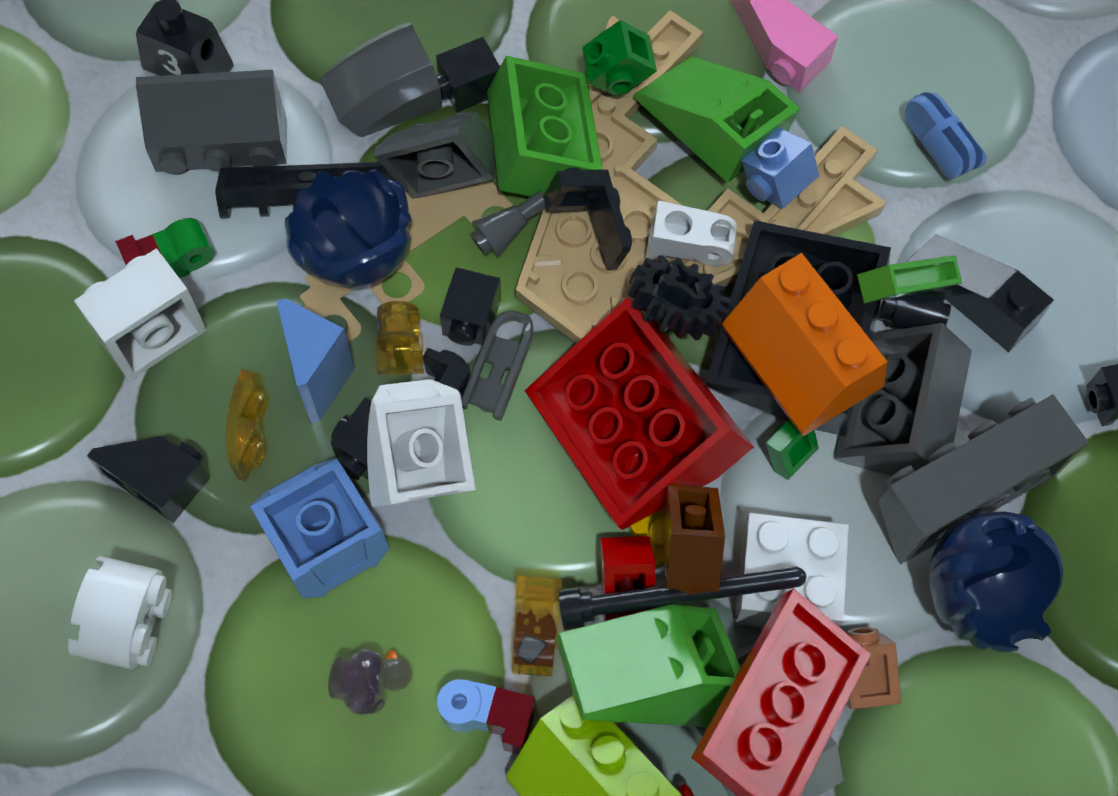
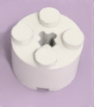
[68,556,172,670]

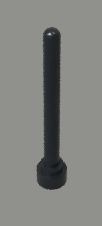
[559,567,807,631]

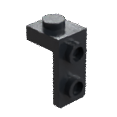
[543,168,632,271]

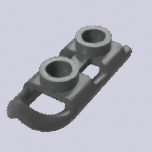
[461,310,533,421]

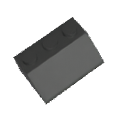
[136,70,287,174]
[835,323,972,476]

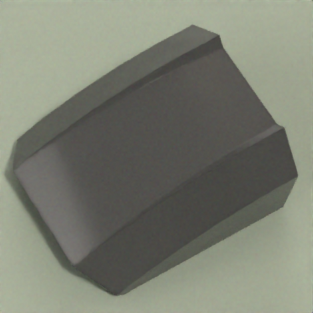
[320,22,442,137]

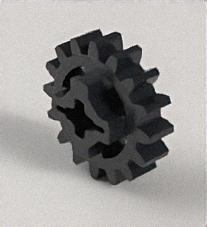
[627,255,730,340]

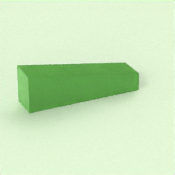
[857,255,963,304]

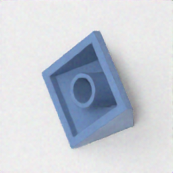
[276,298,355,423]

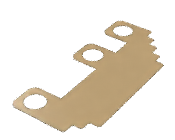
[300,180,513,343]

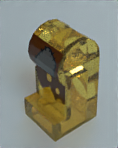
[376,301,424,376]
[512,576,562,677]

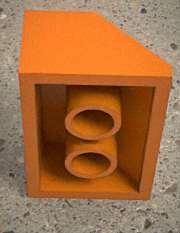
[722,253,888,437]

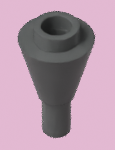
[470,190,546,258]

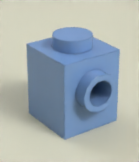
[742,128,819,209]

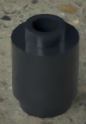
[879,290,951,329]

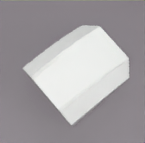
[367,379,476,507]

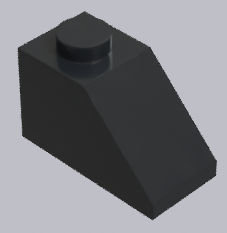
[87,436,210,523]

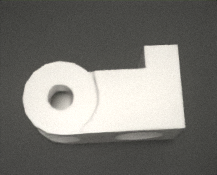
[646,200,737,266]

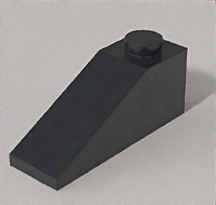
[906,234,1054,353]

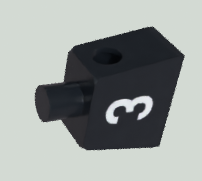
[136,0,234,76]

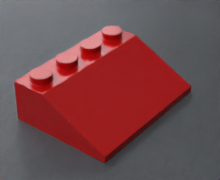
[525,297,754,530]

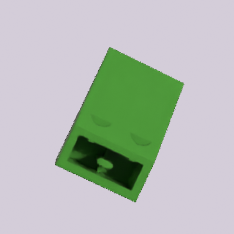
[633,56,800,183]
[557,605,741,727]

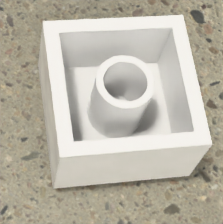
[74,248,207,381]
[735,513,849,628]

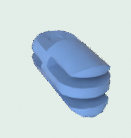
[905,92,987,181]

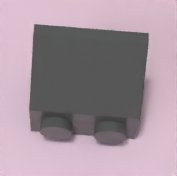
[374,111,495,199]

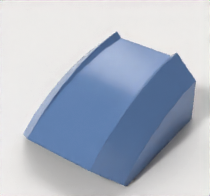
[249,457,389,598]

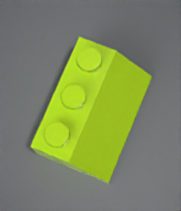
[505,695,682,796]

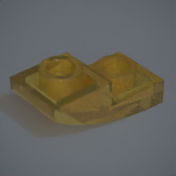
[226,369,268,482]

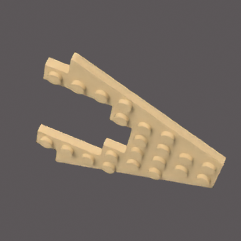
[515,10,886,344]

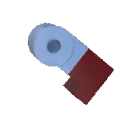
[437,679,537,754]

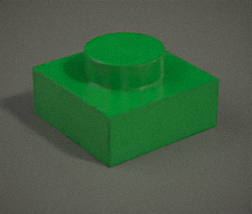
[766,419,819,480]

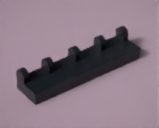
[215,162,396,218]

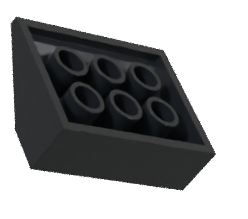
[706,220,891,437]

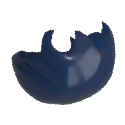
[285,169,412,289]
[929,511,1064,652]

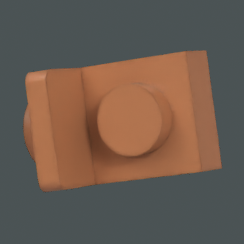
[846,627,901,709]

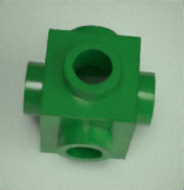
[582,20,657,97]

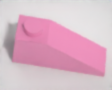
[731,0,838,93]

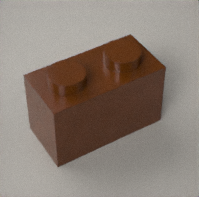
[662,485,725,594]

